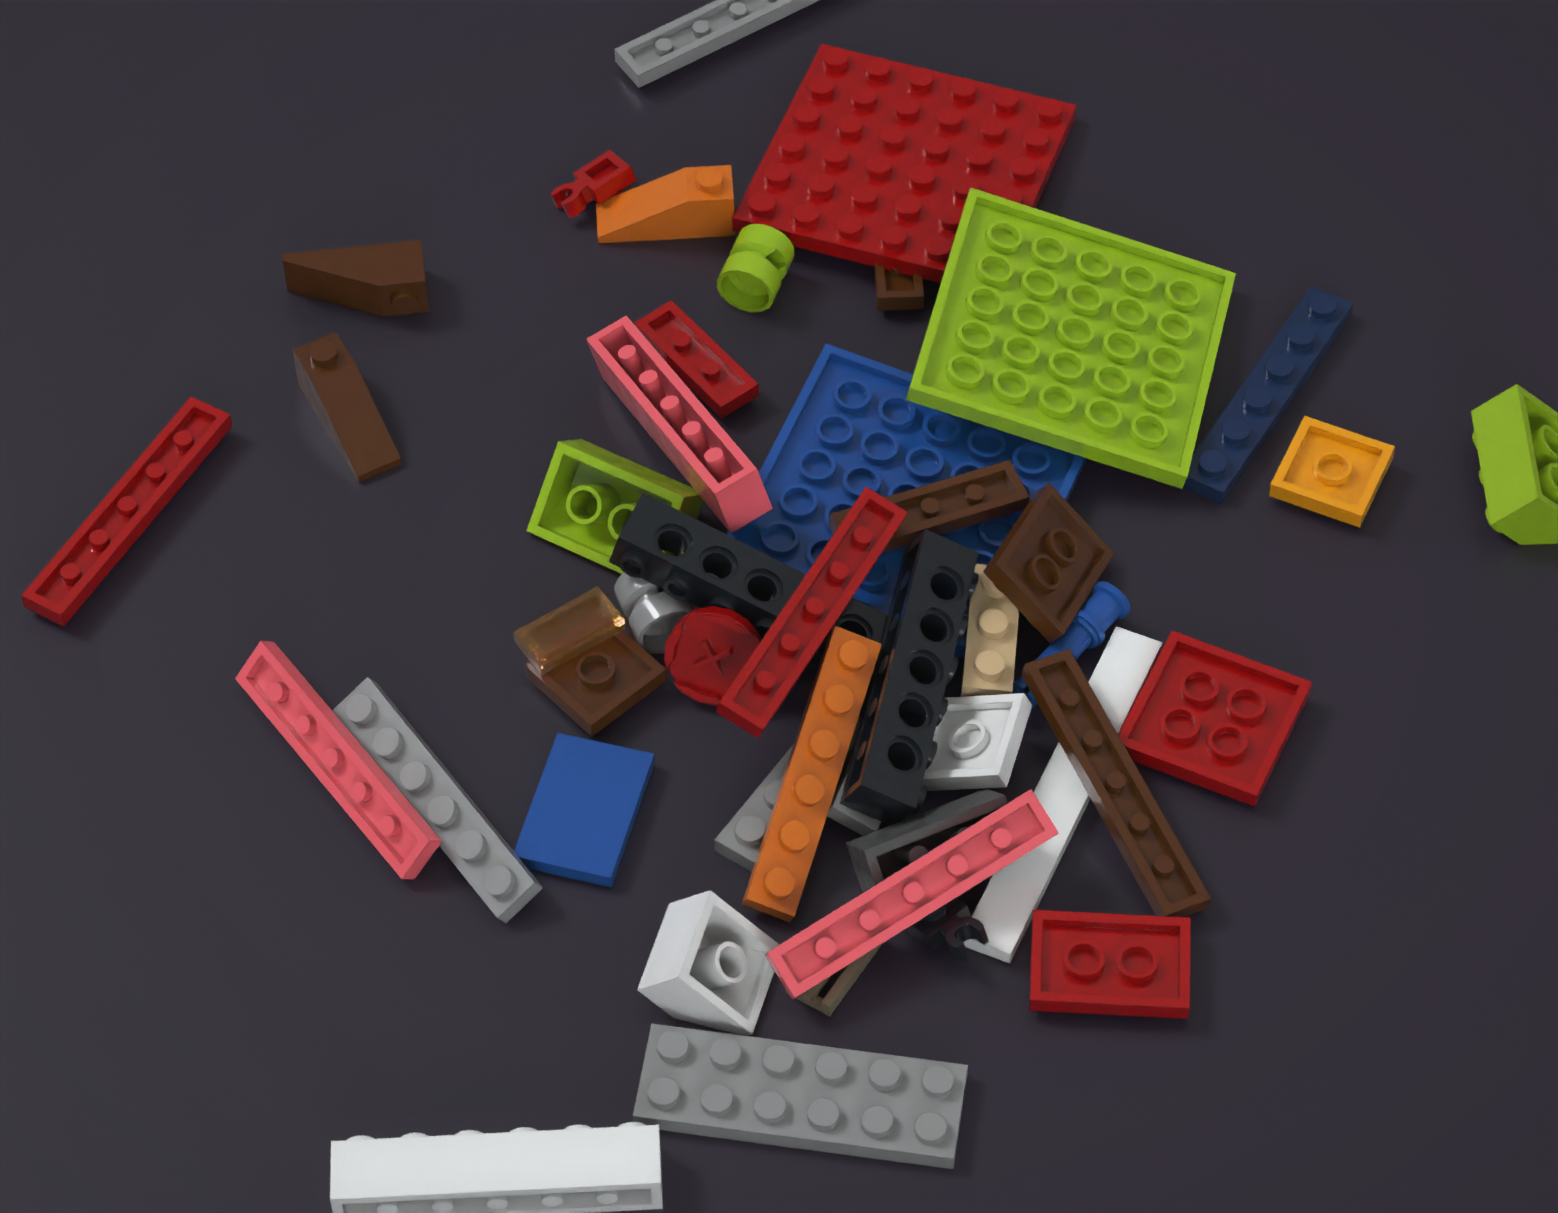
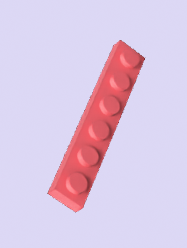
[235,641,442,880]
[765,789,1059,1000]

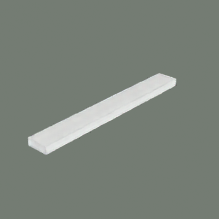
[963,626,1163,964]

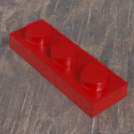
[634,300,759,419]

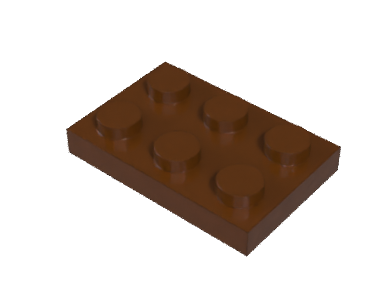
[983,483,1114,643]

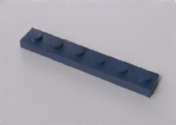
[1183,285,1353,505]

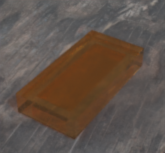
[514,586,625,675]

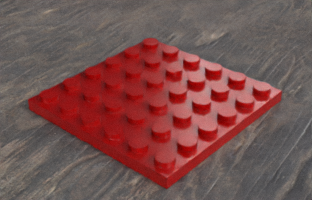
[732,44,1077,283]

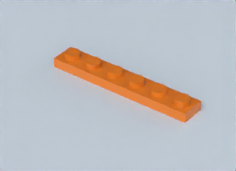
[742,626,882,923]

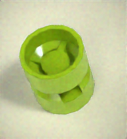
[717,224,794,312]

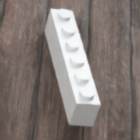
[330,1122,663,1213]

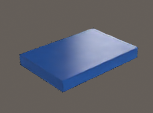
[514,733,655,888]

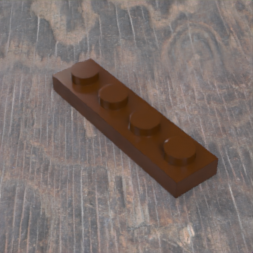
[829,460,1030,552]

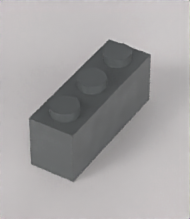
[846,788,1008,892]

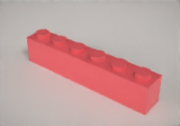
[586,315,773,534]

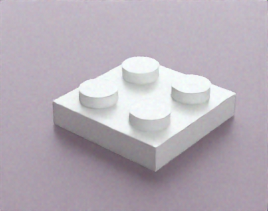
[922,693,1032,791]

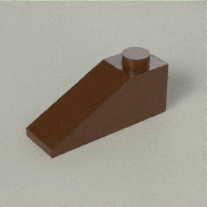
[282,239,429,316]
[292,332,402,483]

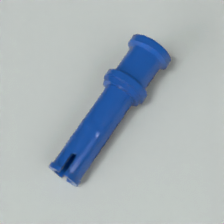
[1012,581,1131,709]

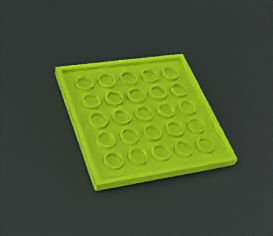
[905,187,1236,489]

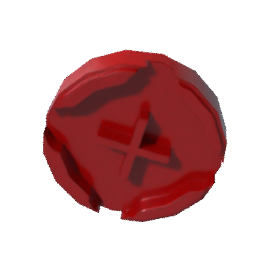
[664,606,762,706]

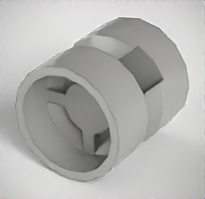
[614,573,693,654]

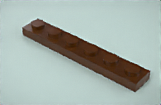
[1021,649,1211,917]

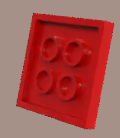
[1118,630,1312,807]

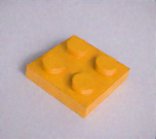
[1269,416,1395,528]

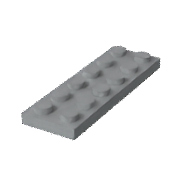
[633,1023,968,1169]

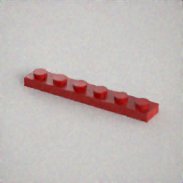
[21,396,232,627]
[715,487,908,739]

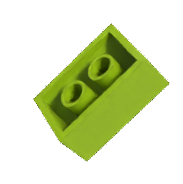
[1471,384,1558,545]
[526,439,704,574]

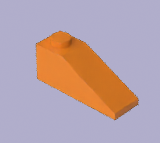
[596,165,735,244]

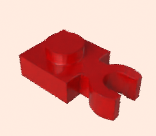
[550,150,637,218]

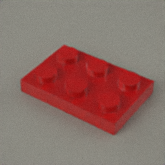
[1029,910,1190,1019]

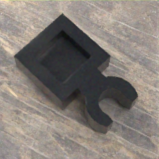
[904,898,989,961]

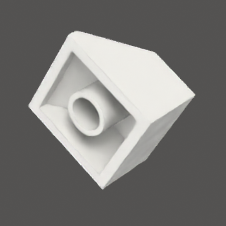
[637,890,779,1036]

